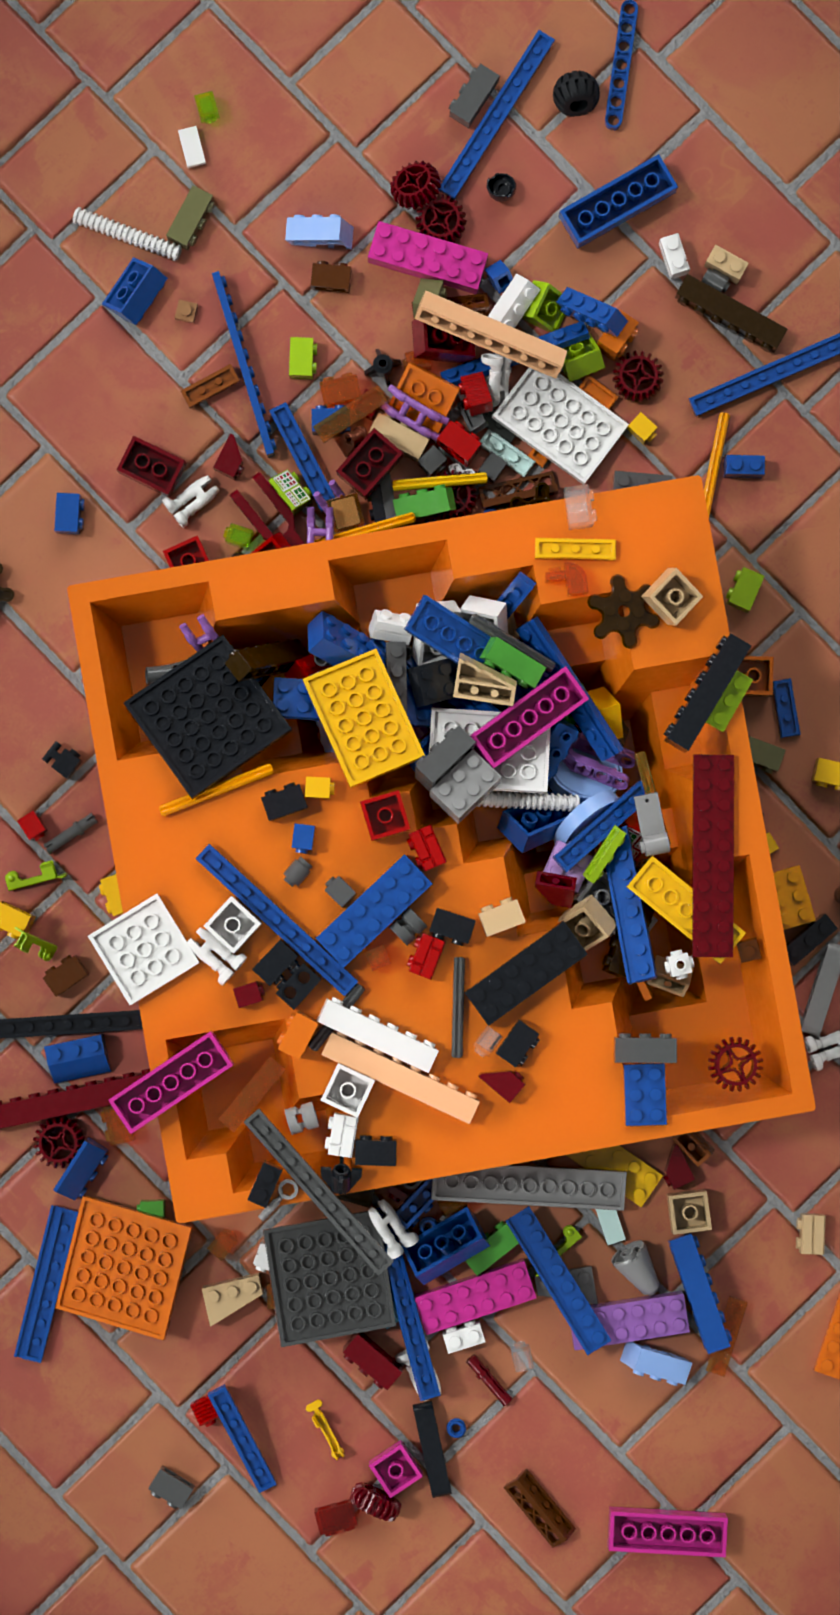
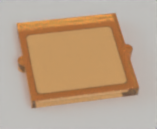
[326,492,365,533]

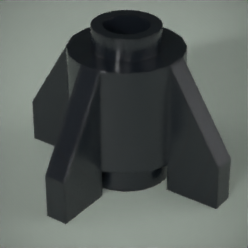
[364,349,402,387]
[321,1156,362,1195]

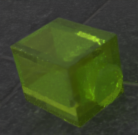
[194,91,220,124]
[223,523,254,551]

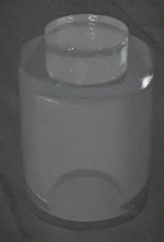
[473,1025,503,1058]
[511,1341,534,1372]

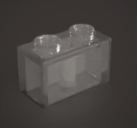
[563,484,597,530]

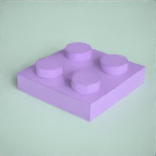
[543,840,593,893]

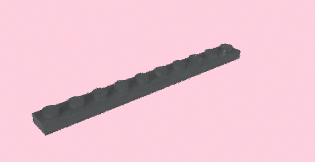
[244,1108,394,1276]

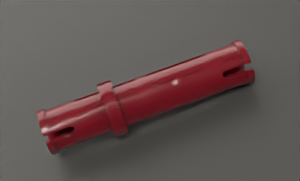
[466,1354,513,1406]

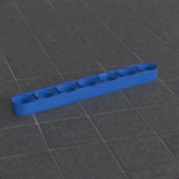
[605,0,638,130]

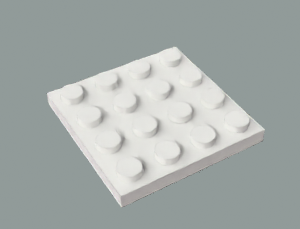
[88,893,200,1005]

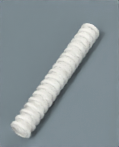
[73,207,182,261]
[477,791,580,812]

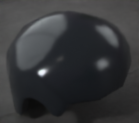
[486,173,516,202]

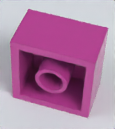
[369,1440,423,1498]

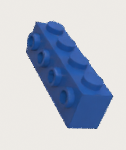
[557,287,628,336]
[530,719,579,794]
[395,1179,434,1229]

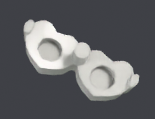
[448,463,475,475]

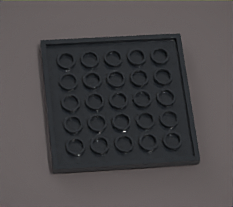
[123,635,292,800]

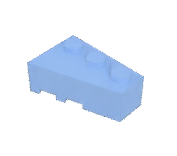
[285,214,354,250]
[620,1341,692,1386]

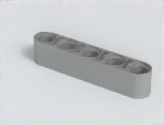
[801,941,840,1036]

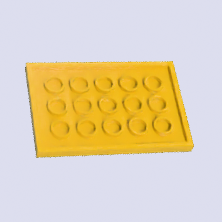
[303,648,425,788]

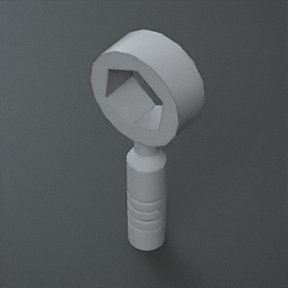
[258,1179,299,1222]

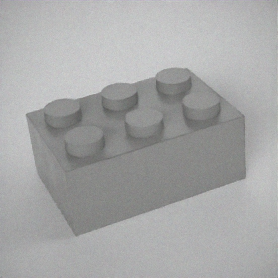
[430,749,502,824]

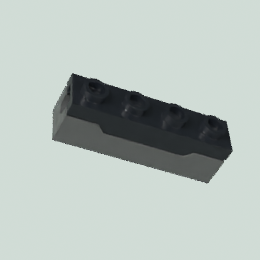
[367,473,399,528]

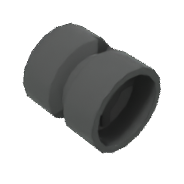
[389,907,427,946]

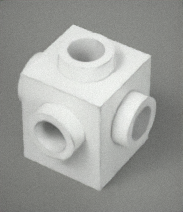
[664,949,695,980]

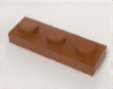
[181,364,240,408]

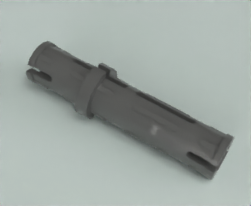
[43,812,98,854]

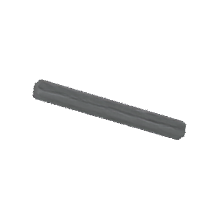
[469,614,555,672]
[452,957,465,1058]

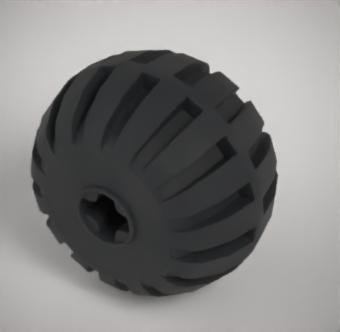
[553,70,600,117]

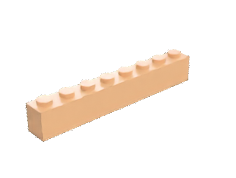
[414,291,567,379]
[321,1031,480,1124]

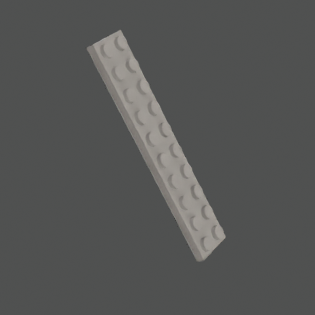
[431,1164,627,1211]

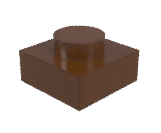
[737,937,762,963]

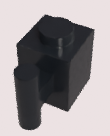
[42,741,82,779]

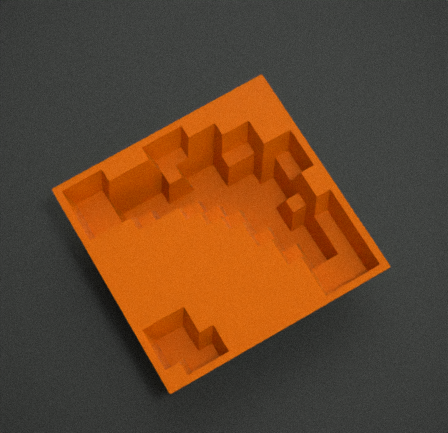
[67,475,816,1223]

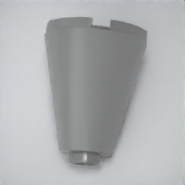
[611,1240,660,1296]

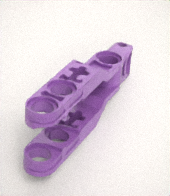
[562,733,637,790]

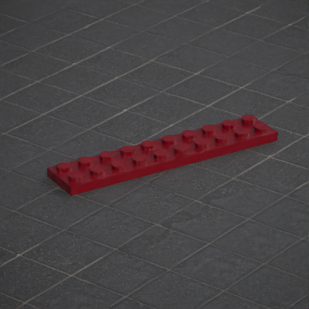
[692,754,734,957]

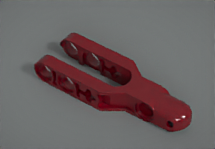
[229,472,305,546]

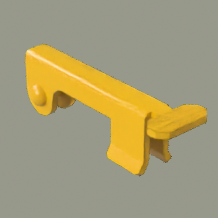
[306,1399,345,1460]

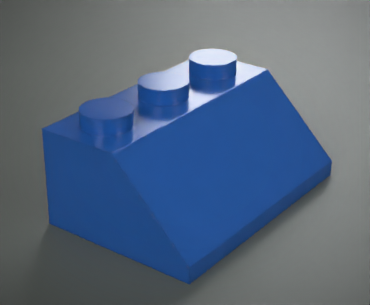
[102,257,168,325]
[44,1034,111,1084]
[53,1137,109,1200]

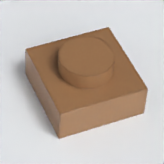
[175,300,198,324]

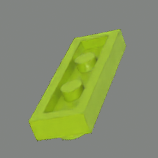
[706,670,753,733]
[583,825,627,884]

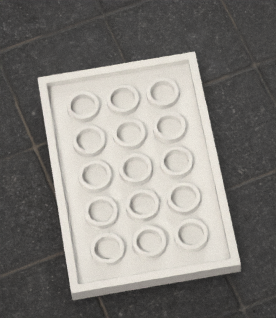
[492,367,629,485]
[429,707,551,794]

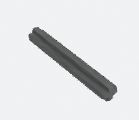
[308,983,365,1051]

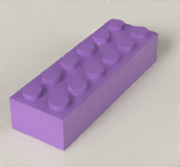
[571,1291,690,1350]

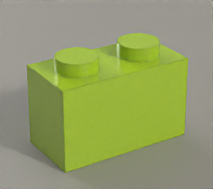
[289,337,317,380]
[725,567,765,613]

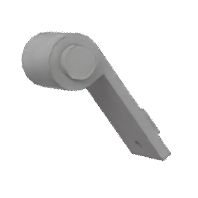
[634,792,670,857]

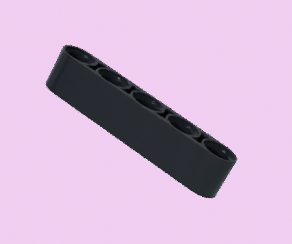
[413,1401,452,1498]

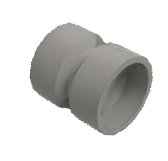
[285,1101,319,1135]

